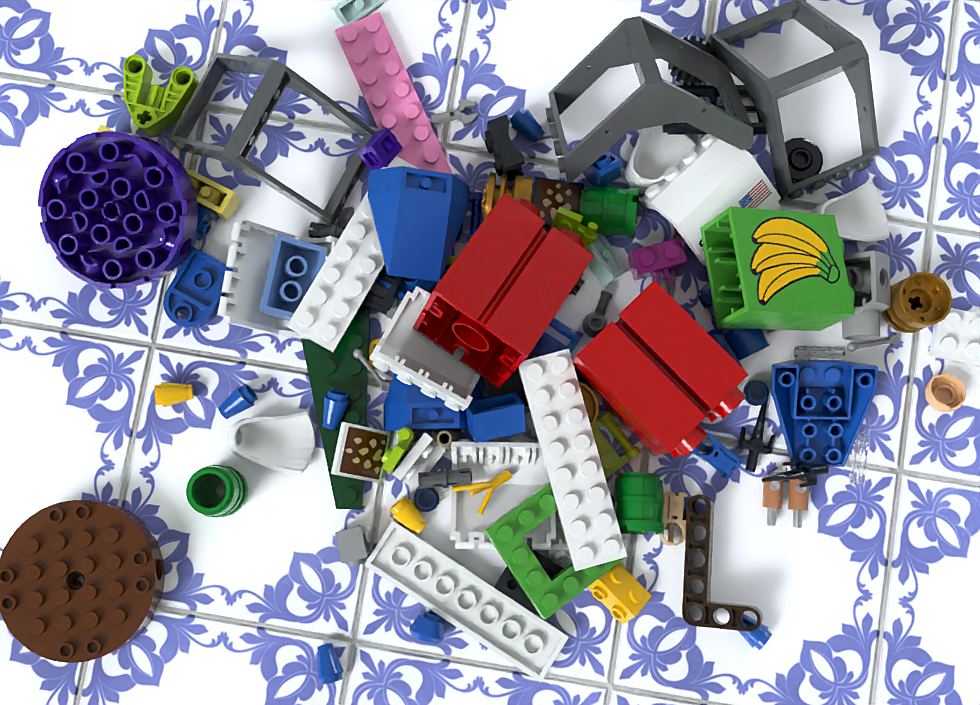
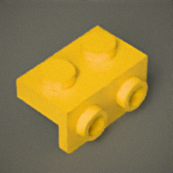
[587,563,652,624]

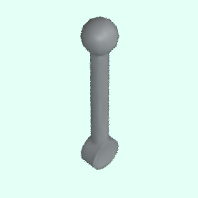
[847,335,900,352]
[353,348,390,392]

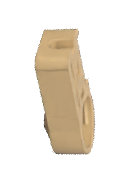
[659,491,688,546]

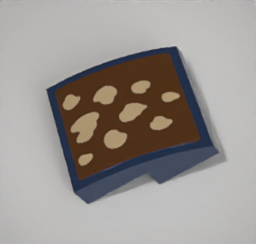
[531,177,584,226]

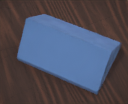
[260,234,327,320]

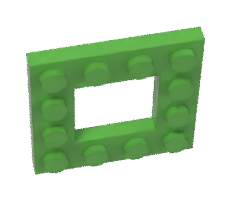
[484,481,625,620]

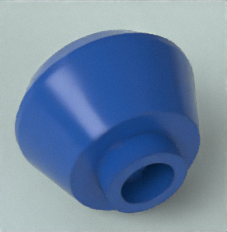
[409,611,444,644]

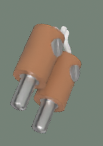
[762,466,809,528]

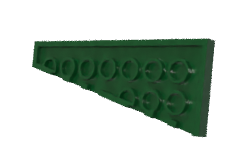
[301,305,371,510]

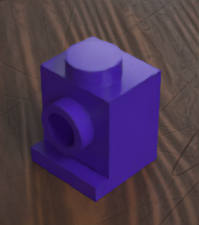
[356,128,403,170]

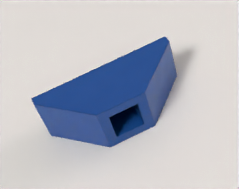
[568,140,622,187]

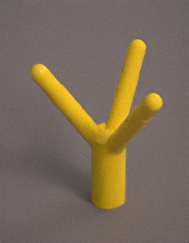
[452,469,512,515]

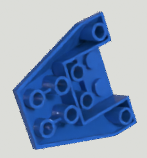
[368,166,469,282]
[770,360,878,467]
[384,373,484,431]

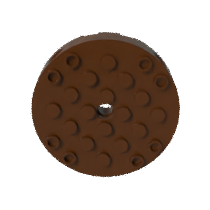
[0,500,165,663]

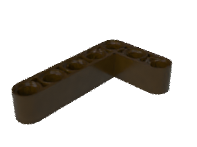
[682,494,764,632]

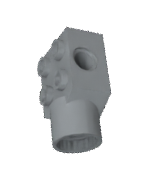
[842,250,891,340]

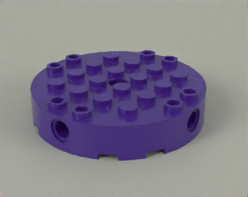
[38,131,198,289]

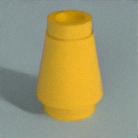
[154,382,194,407]
[389,496,427,535]

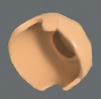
[925,373,966,412]

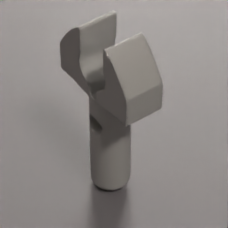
[431,99,478,127]

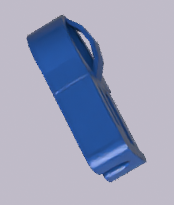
[691,432,741,478]

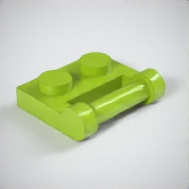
[591,411,641,479]

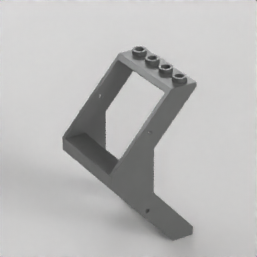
[706,0,880,201]
[545,16,754,183]
[168,53,375,225]

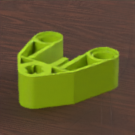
[123,55,199,137]

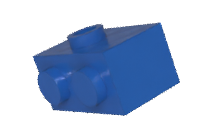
[466,392,526,443]

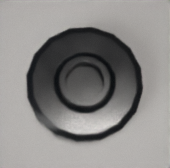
[785,137,823,183]

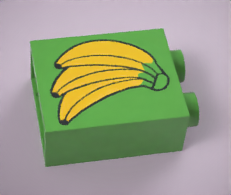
[700,206,855,331]

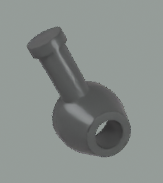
[582,290,613,338]

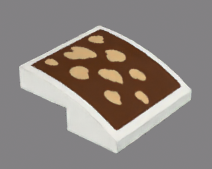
[331,422,390,483]

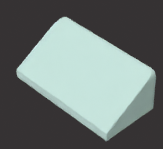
[330,0,386,26]
[588,234,629,287]

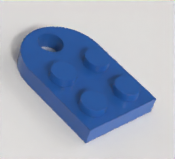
[163,247,233,329]

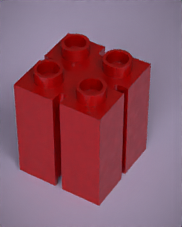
[412,193,594,388]
[573,280,749,458]

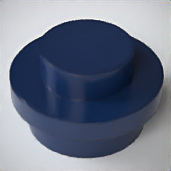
[743,380,769,406]
[414,488,440,512]

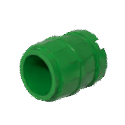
[579,186,639,238]
[186,464,249,518]
[612,472,665,535]

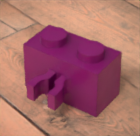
[627,237,687,288]

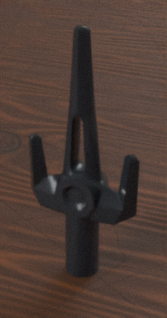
[738,400,775,473]
[761,461,829,488]

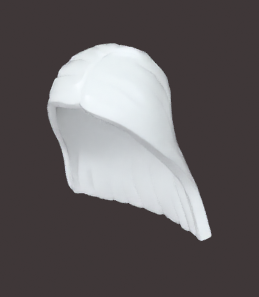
[625,125,697,194]
[812,181,890,242]
[227,412,315,475]

